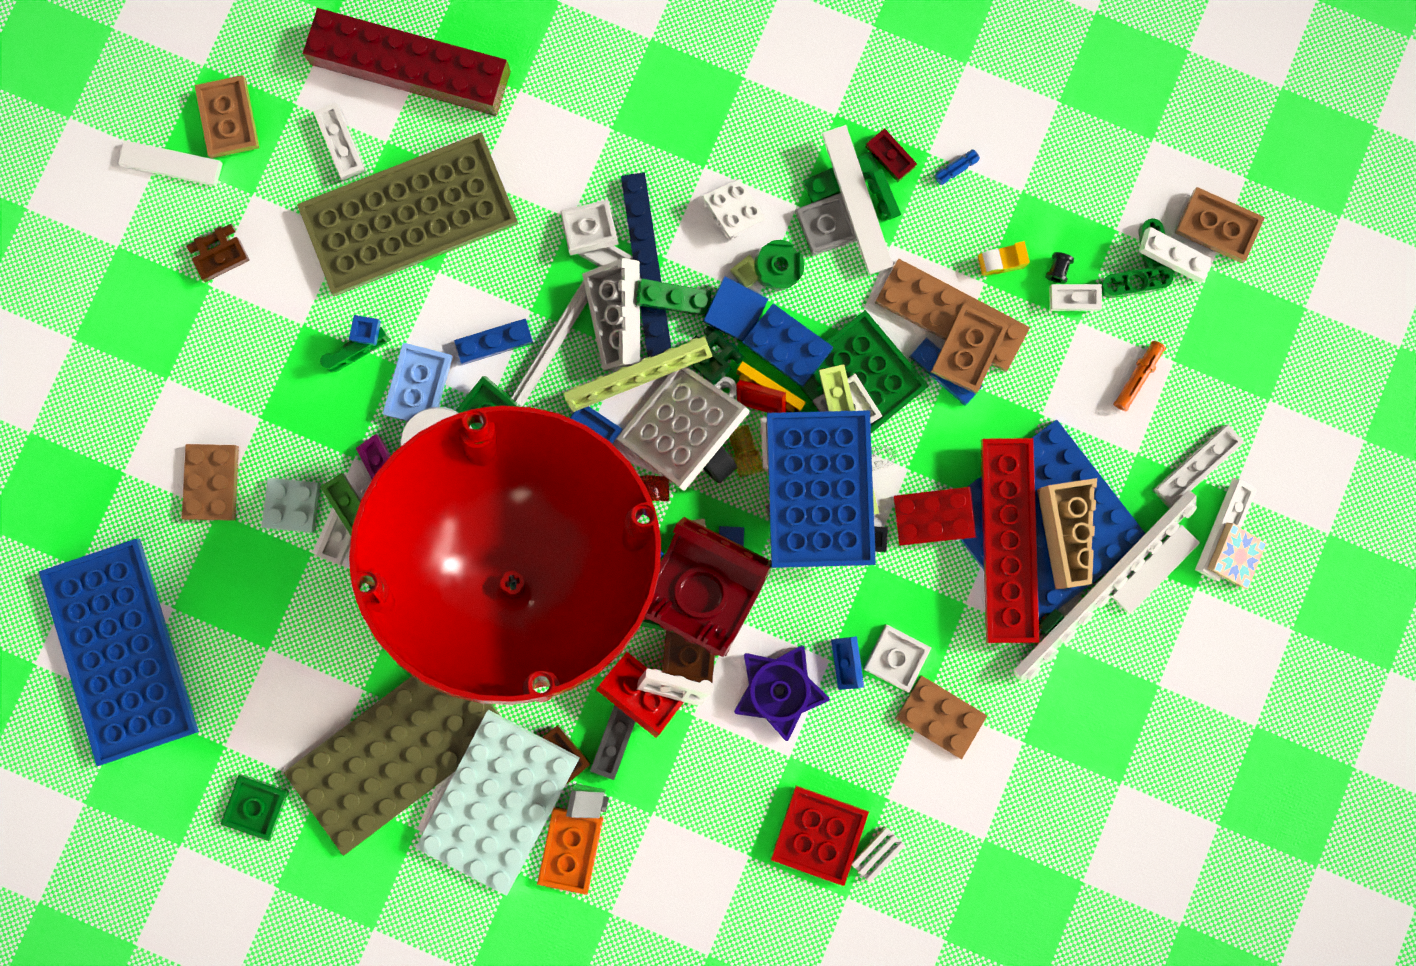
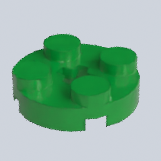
[754,240,804,291]

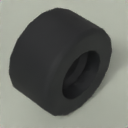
[703,446,737,483]

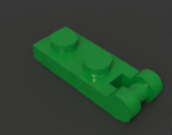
[320,327,391,372]

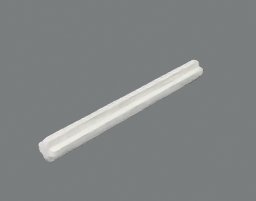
[511,280,588,407]

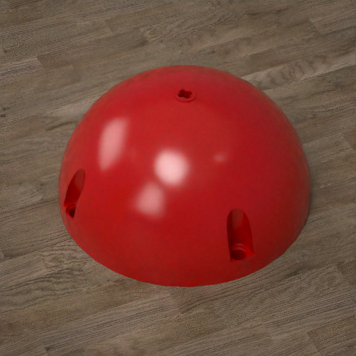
[349,406,661,705]

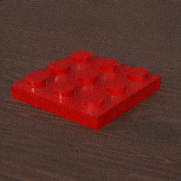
[770,785,869,886]

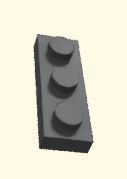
[590,705,635,780]

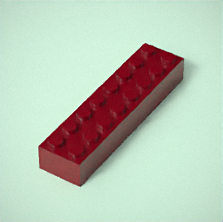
[302,8,511,116]

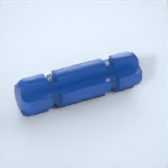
[934,149,980,185]

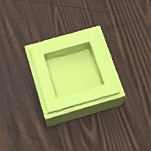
[730,255,758,288]

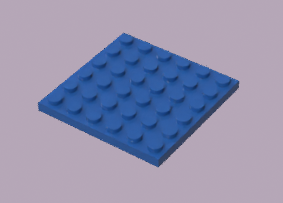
[960,419,1146,624]

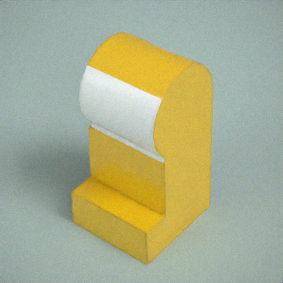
[978,241,1030,276]

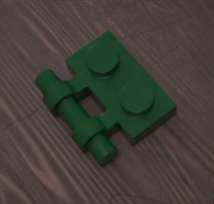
[691,326,744,386]

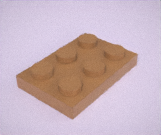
[194,75,260,159]
[1175,187,1265,263]
[930,304,1009,394]
[182,444,239,521]
[895,675,987,760]

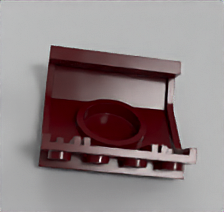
[644,517,772,657]

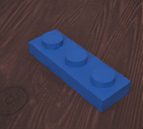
[454,318,534,365]
[909,337,983,406]

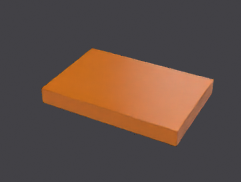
[537,806,604,895]

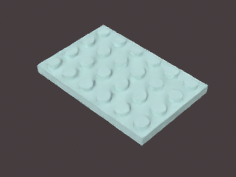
[416,710,580,896]

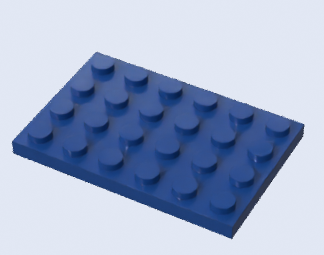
[767,410,876,568]

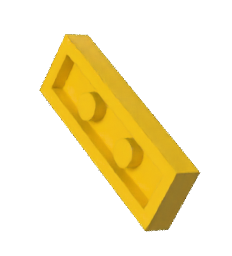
[736,361,806,412]

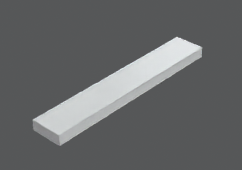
[822,125,893,275]

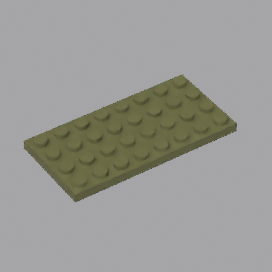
[297,132,519,297]
[284,676,502,856]

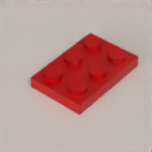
[894,487,976,546]
[596,652,684,738]

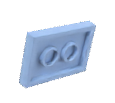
[383,342,453,422]

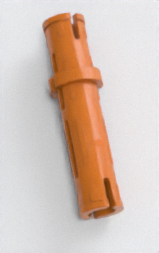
[1113,340,1167,412]

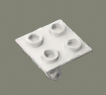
[702,179,766,241]

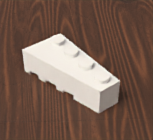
[582,258,640,371]

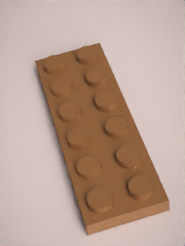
[875,258,1030,372]

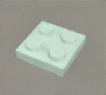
[261,478,320,533]

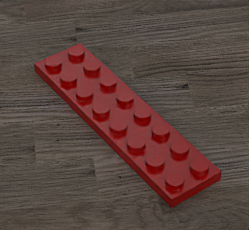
[981,438,1039,643]

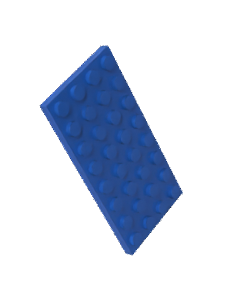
[39,539,199,767]

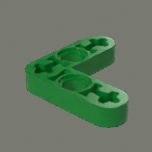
[1100,218,1173,298]

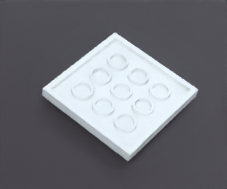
[616,367,750,491]

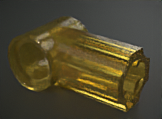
[729,425,764,478]

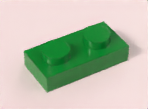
[867,169,901,221]

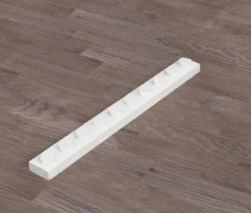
[1013,490,1197,683]

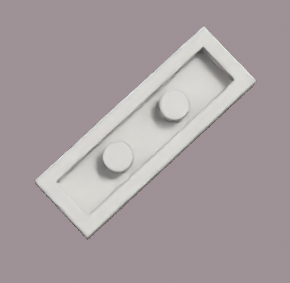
[313,102,366,181]
[1139,227,1211,283]

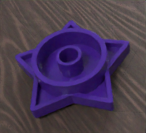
[734,645,830,741]

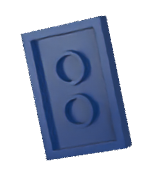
[743,303,833,388]

